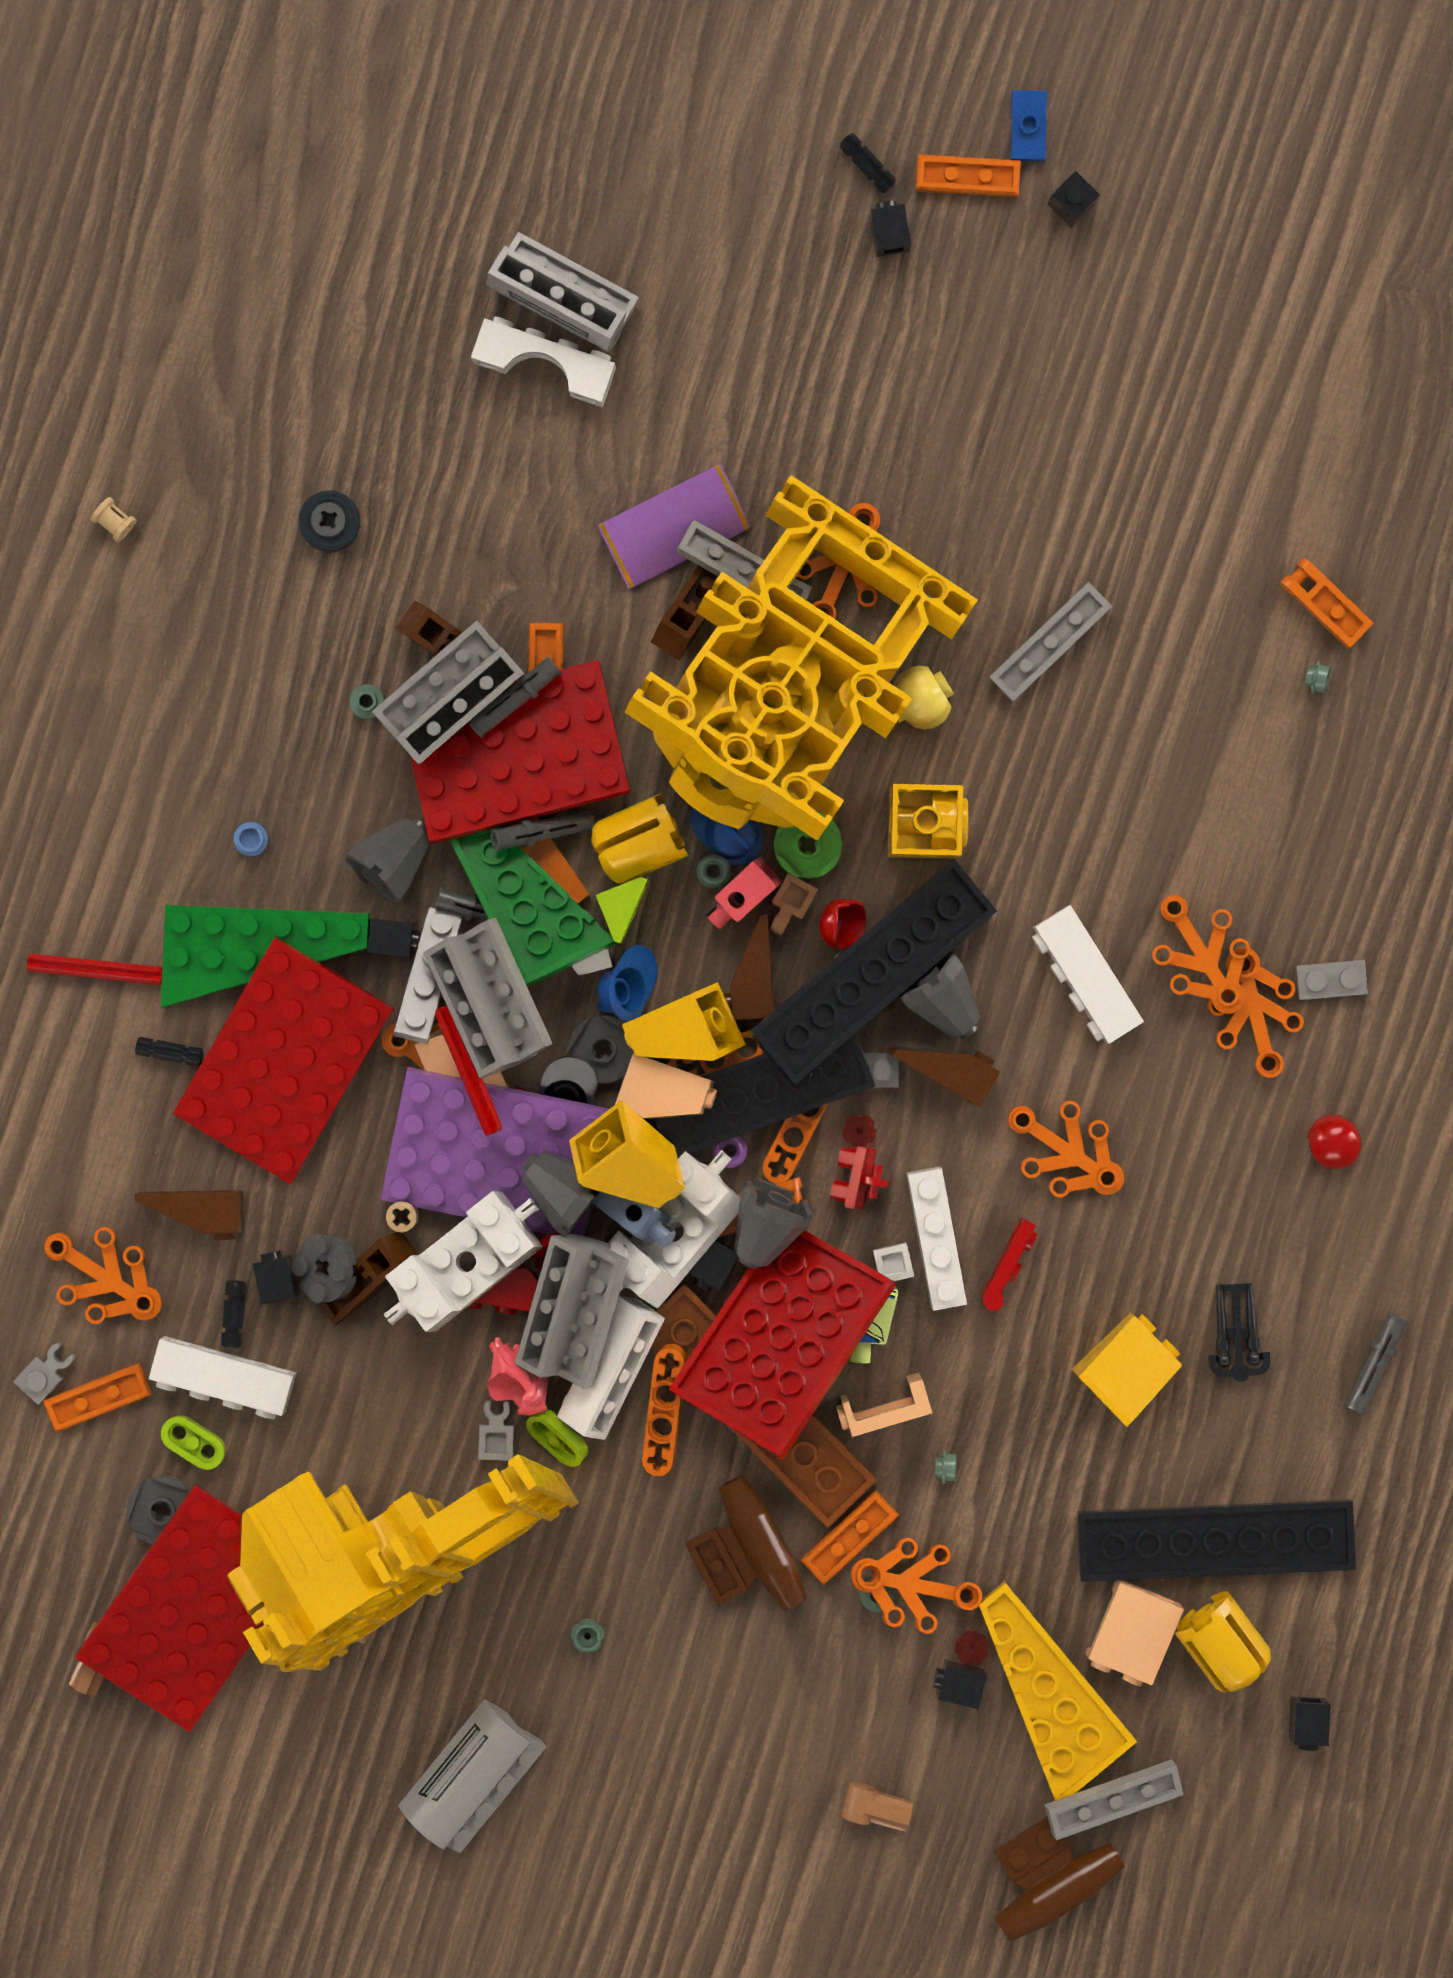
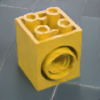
[888,784,969,859]

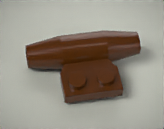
[686,1475,807,1610]
[994,1816,1125,1942]

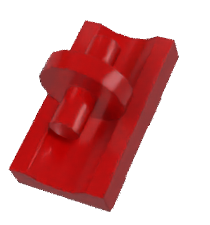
[830,1146,890,1210]

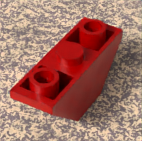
[467,1265,539,1315]

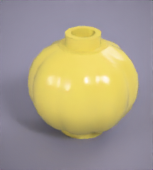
[893,666,954,730]

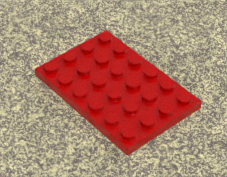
[410,660,631,844]
[173,937,395,1184]
[669,1230,896,1460]
[75,1484,264,1732]

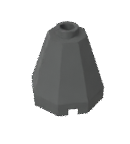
[345,818,430,906]
[898,951,981,1039]
[521,1150,600,1237]
[735,1180,813,1269]

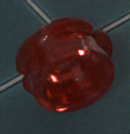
[843,1114,877,1148]
[955,1630,989,1664]

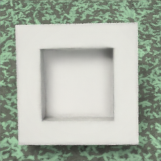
[873,1242,914,1281]

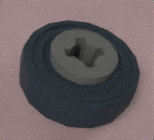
[299,490,361,552]

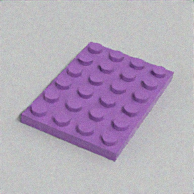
[381,1067,610,1236]

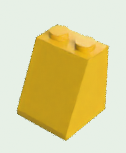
[622,982,746,1061]
[569,1100,685,1208]
[1072,1312,1182,1427]

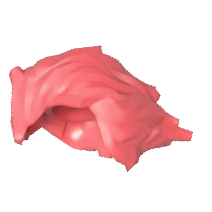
[486,1337,549,1416]

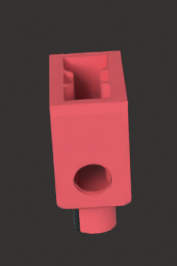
[706,856,783,929]

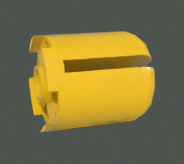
[591,793,689,884]
[1175,1591,1271,1692]

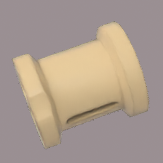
[90,497,137,542]
[386,1201,419,1233]

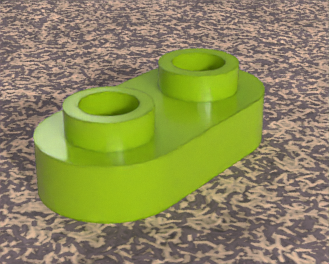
[526,1409,588,1467]
[161,1415,226,1470]

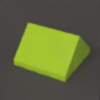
[596,877,649,944]

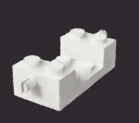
[608,1150,741,1309]
[384,1191,543,1332]

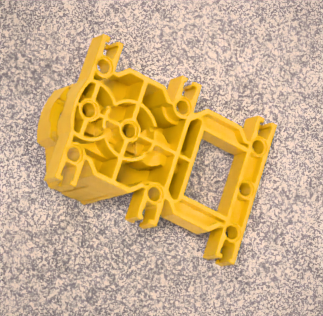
[625,475,978,841]
[228,1454,579,1672]

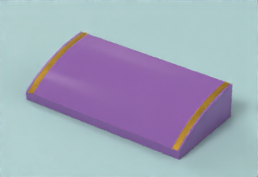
[597,464,751,590]

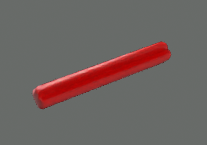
[27,954,162,985]
[435,1005,502,1136]

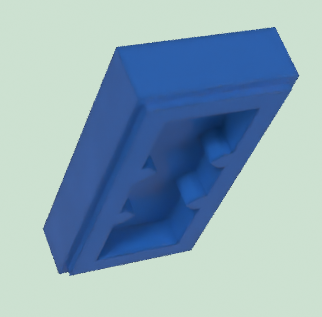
[1010,90,1047,162]

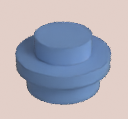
[234,822,268,856]

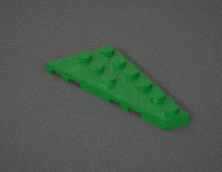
[161,905,371,1008]

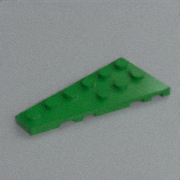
[450,827,617,988]

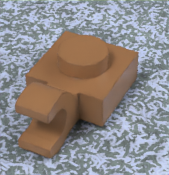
[769,873,818,937]

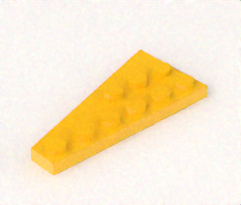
[979,1581,1137,1801]

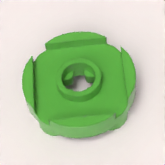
[773,812,842,879]

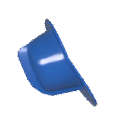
[690,807,764,866]
[597,945,658,1023]

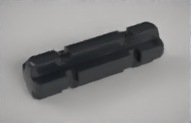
[840,133,896,193]
[135,1037,203,1067]
[221,1280,246,1348]

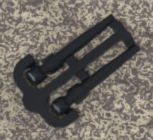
[1208,1283,1270,1382]

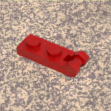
[981,1217,1038,1311]

